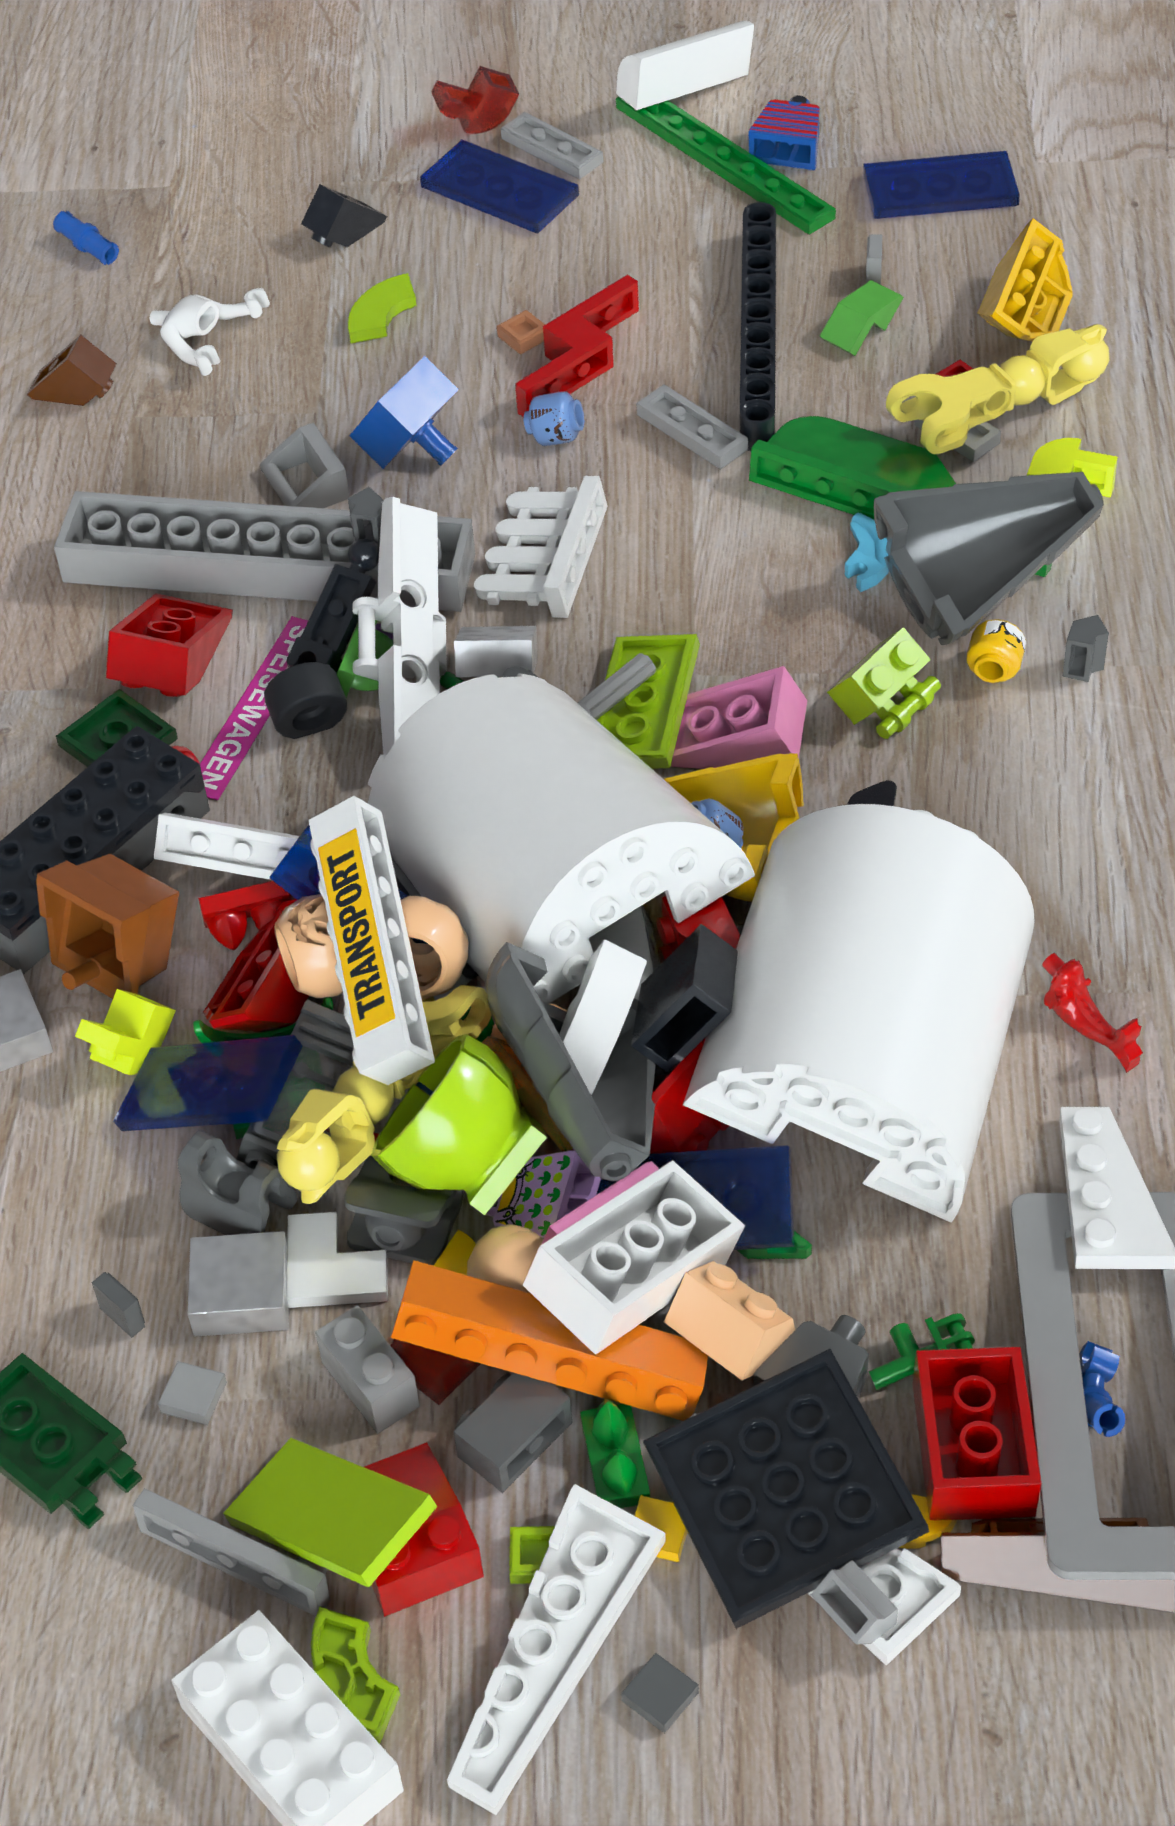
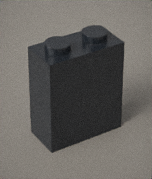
[631,924,738,1073]

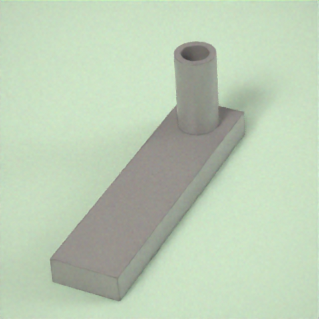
[133,1488,330,1616]

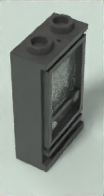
[236,999,354,1197]

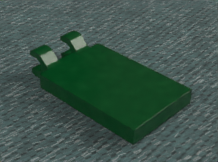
[0,1353,142,1529]

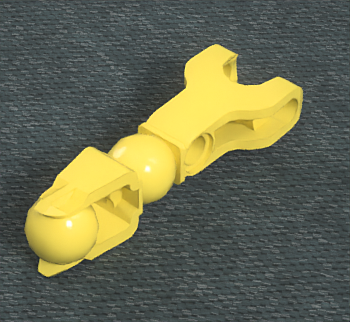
[886,324,1110,454]
[277,985,491,1204]

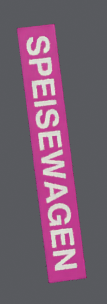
[200,616,309,800]

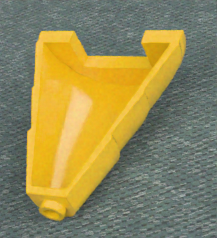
[664,753,804,902]

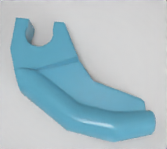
[845,513,889,592]

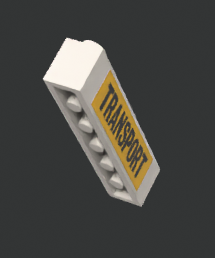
[308,796,435,1085]

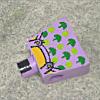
[487,1151,601,1239]

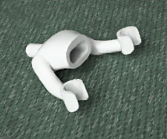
[150,288,270,376]

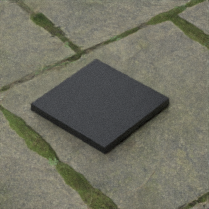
[643,1349,929,1629]

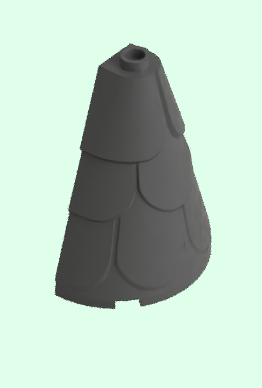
[874,472,1104,645]
[486,942,656,1181]

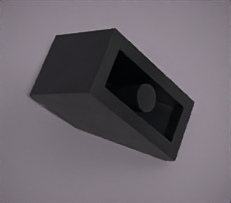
[301,184,387,248]

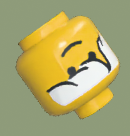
[966,619,1026,683]

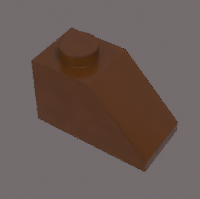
[27,334,117,406]

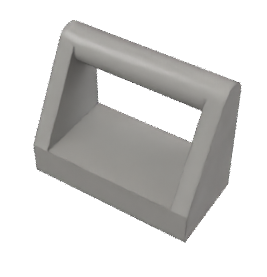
[260,423,349,508]

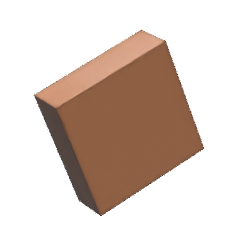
[497,310,545,355]

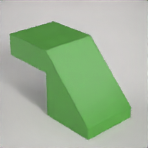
[819,280,904,356]

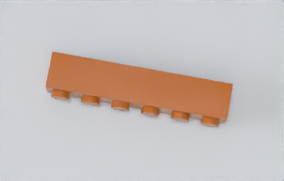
[391,1260,708,1421]

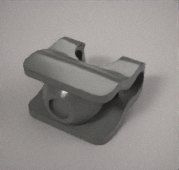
[178,1130,298,1235]
[344,1155,463,1265]

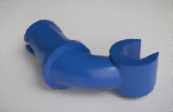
[1079,1341,1126,1437]

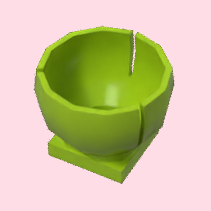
[371,1034,547,1215]

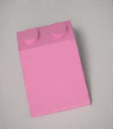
[670,666,808,769]

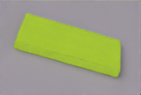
[597,634,700,769]
[223,1438,437,1588]

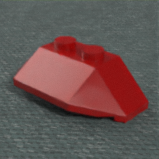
[203,893,318,1032]
[617,1037,729,1181]

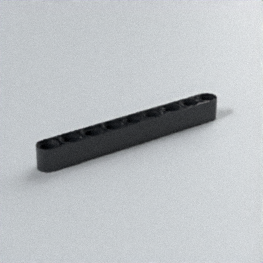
[740,202,776,452]

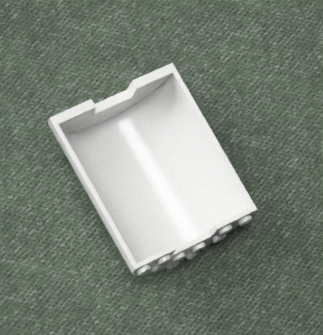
[368,673,755,1004]
[683,804,1035,1222]

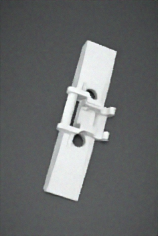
[353,497,447,755]

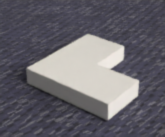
[287,1212,388,1308]

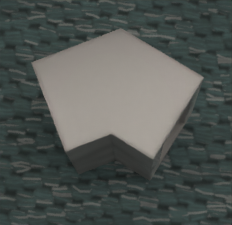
[811,1560,898,1645]

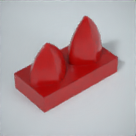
[198,880,292,951]

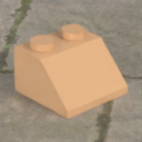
[664,1261,795,1381]

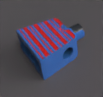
[749,95,820,170]

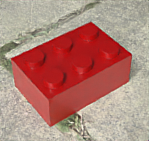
[912,1347,1042,1520]

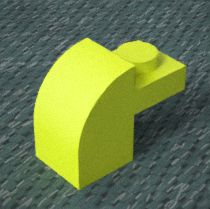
[1027,438,1118,497]
[75,989,176,1075]

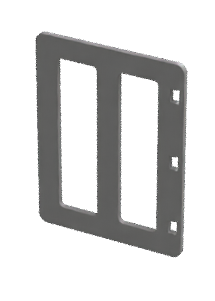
[1011,1192,1175,1580]

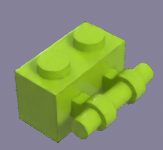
[827,627,941,739]

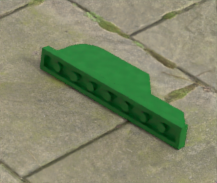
[749,416,1052,578]

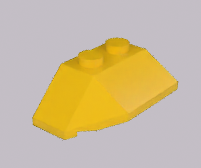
[977,218,1073,342]

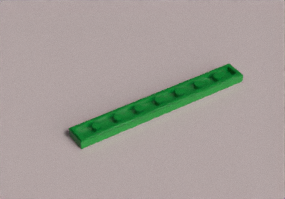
[616,96,836,235]

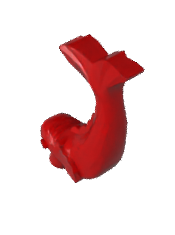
[1042,953,1143,1073]

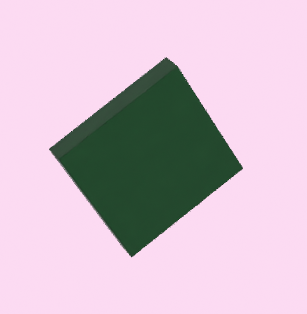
[56,689,178,767]

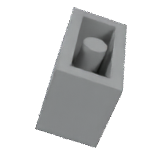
[315,1305,420,1434]

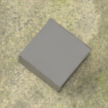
[866,234,883,285]
[158,1361,227,1425]

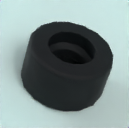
[264,662,348,739]

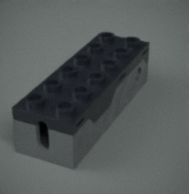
[0,726,210,975]

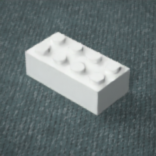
[523,1160,745,1355]
[171,1610,404,1826]

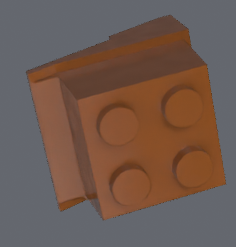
[36,854,179,999]

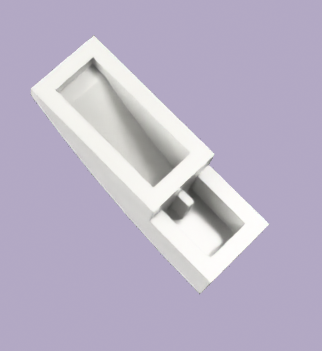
[559,939,647,1095]

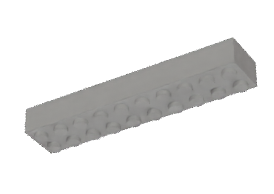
[54,491,475,612]

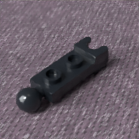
[286,538,379,674]

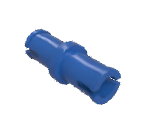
[53,210,119,265]

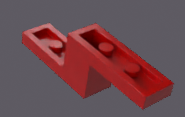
[515,274,639,418]

